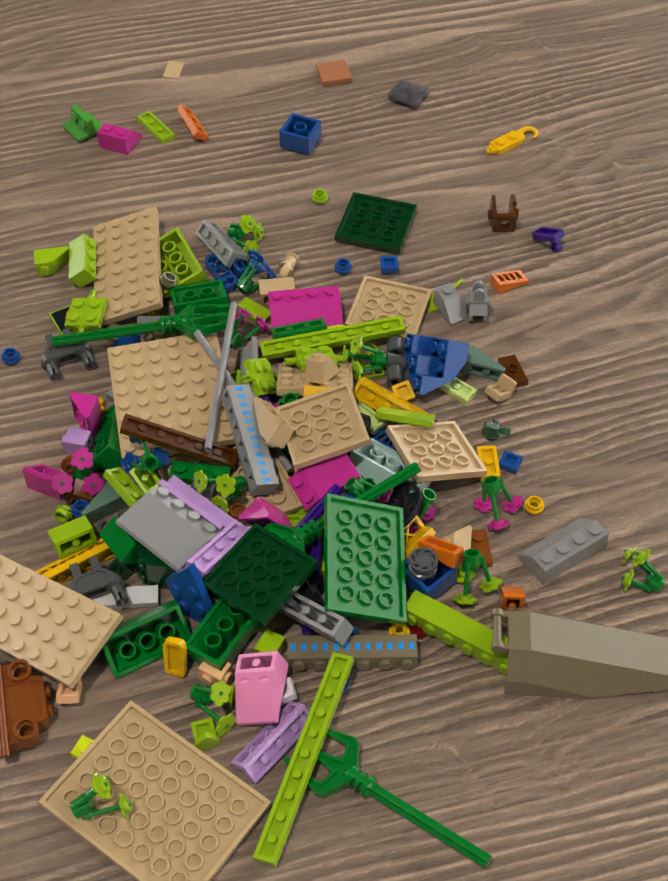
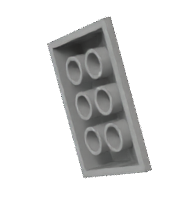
[115,485,221,572]

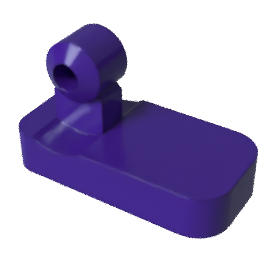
[532,227,565,253]

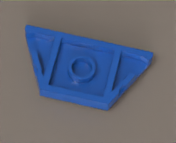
[165,563,214,623]

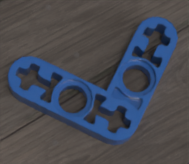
[205,254,238,294]

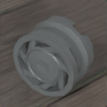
[408,547,438,581]

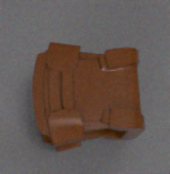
[488,194,519,232]

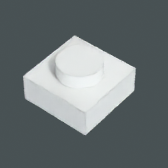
[281,677,297,706]

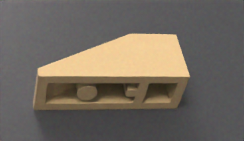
[253,397,295,449]

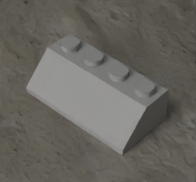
[517,518,609,585]

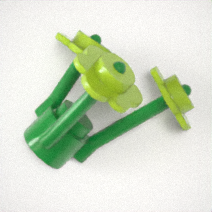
[227,214,264,256]
[621,546,666,593]
[70,771,132,820]

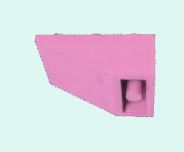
[235,651,289,726]

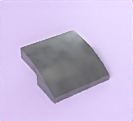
[388,80,430,107]

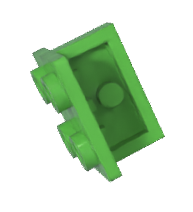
[63,104,102,142]

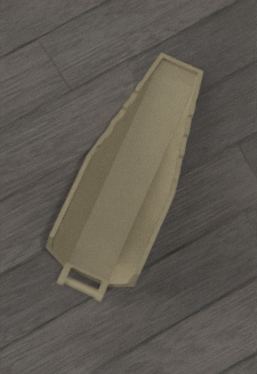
[491,606,668,699]

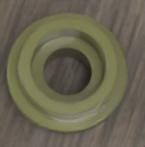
[159,272,177,288]

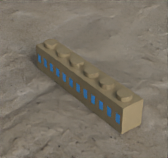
[287,634,418,671]

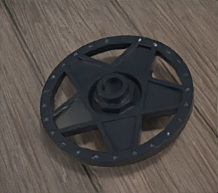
[375,480,422,528]

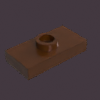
[497,354,528,388]

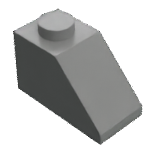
[433,282,466,326]

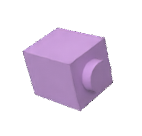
[61,427,93,455]

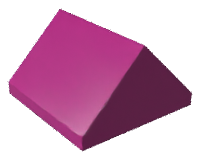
[69,392,102,440]
[22,464,74,500]
[238,496,294,529]

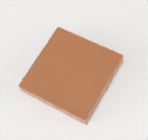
[316,60,352,86]

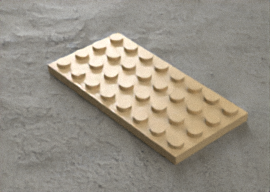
[93,206,163,327]
[0,555,123,689]

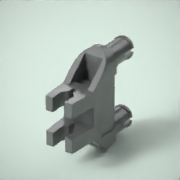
[41,328,96,381]
[69,556,129,606]

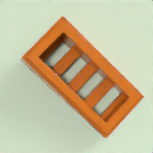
[490,270,529,294]
[418,535,464,569]

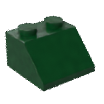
[134,546,176,590]

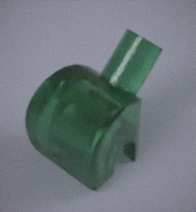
[481,418,511,441]

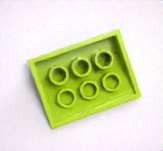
[160,227,209,298]

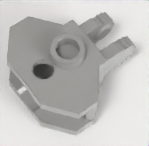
[465,280,491,321]

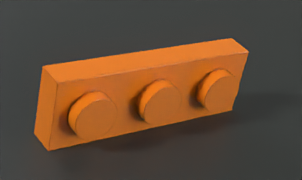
[177,104,209,142]

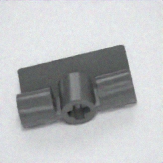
[385,336,412,387]

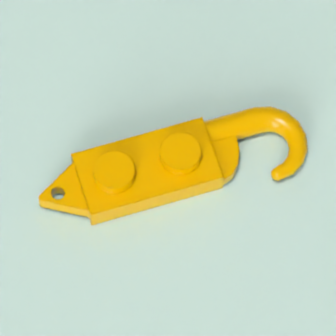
[486,126,539,155]

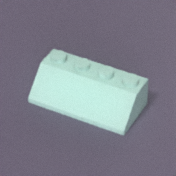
[349,438,432,495]

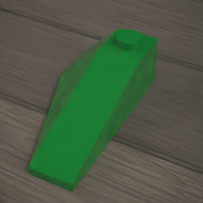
[89,404,122,470]

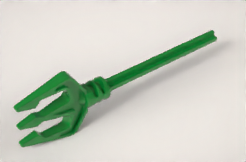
[51,304,235,347]
[264,462,421,553]
[283,729,492,868]

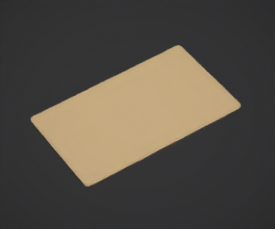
[163,61,184,78]

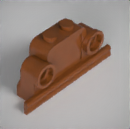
[0,656,54,759]

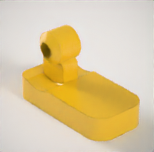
[163,636,189,677]

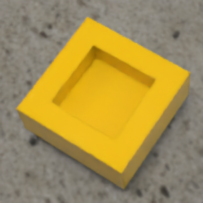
[391,380,415,401]

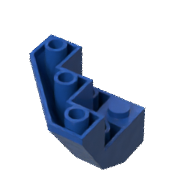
[404,333,469,395]

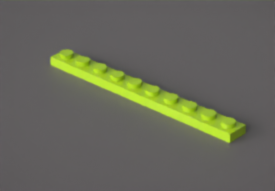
[253,652,354,867]

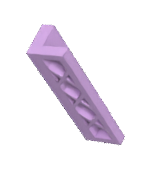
[158,475,235,531]
[185,519,249,578]
[230,701,309,784]

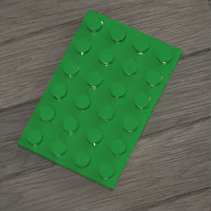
[324,493,407,625]

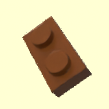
[471,529,493,568]

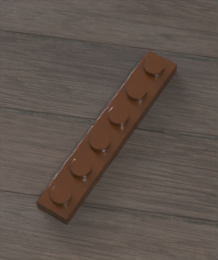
[119,413,238,470]

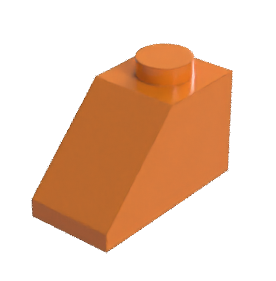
[499,586,525,611]

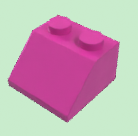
[97,123,142,155]

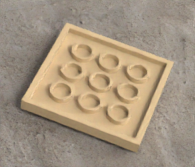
[345,275,432,342]
[276,362,353,396]
[276,382,371,470]
[385,421,488,483]

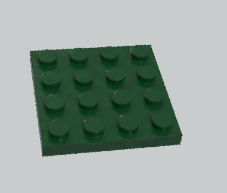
[335,192,417,254]
[202,523,319,627]

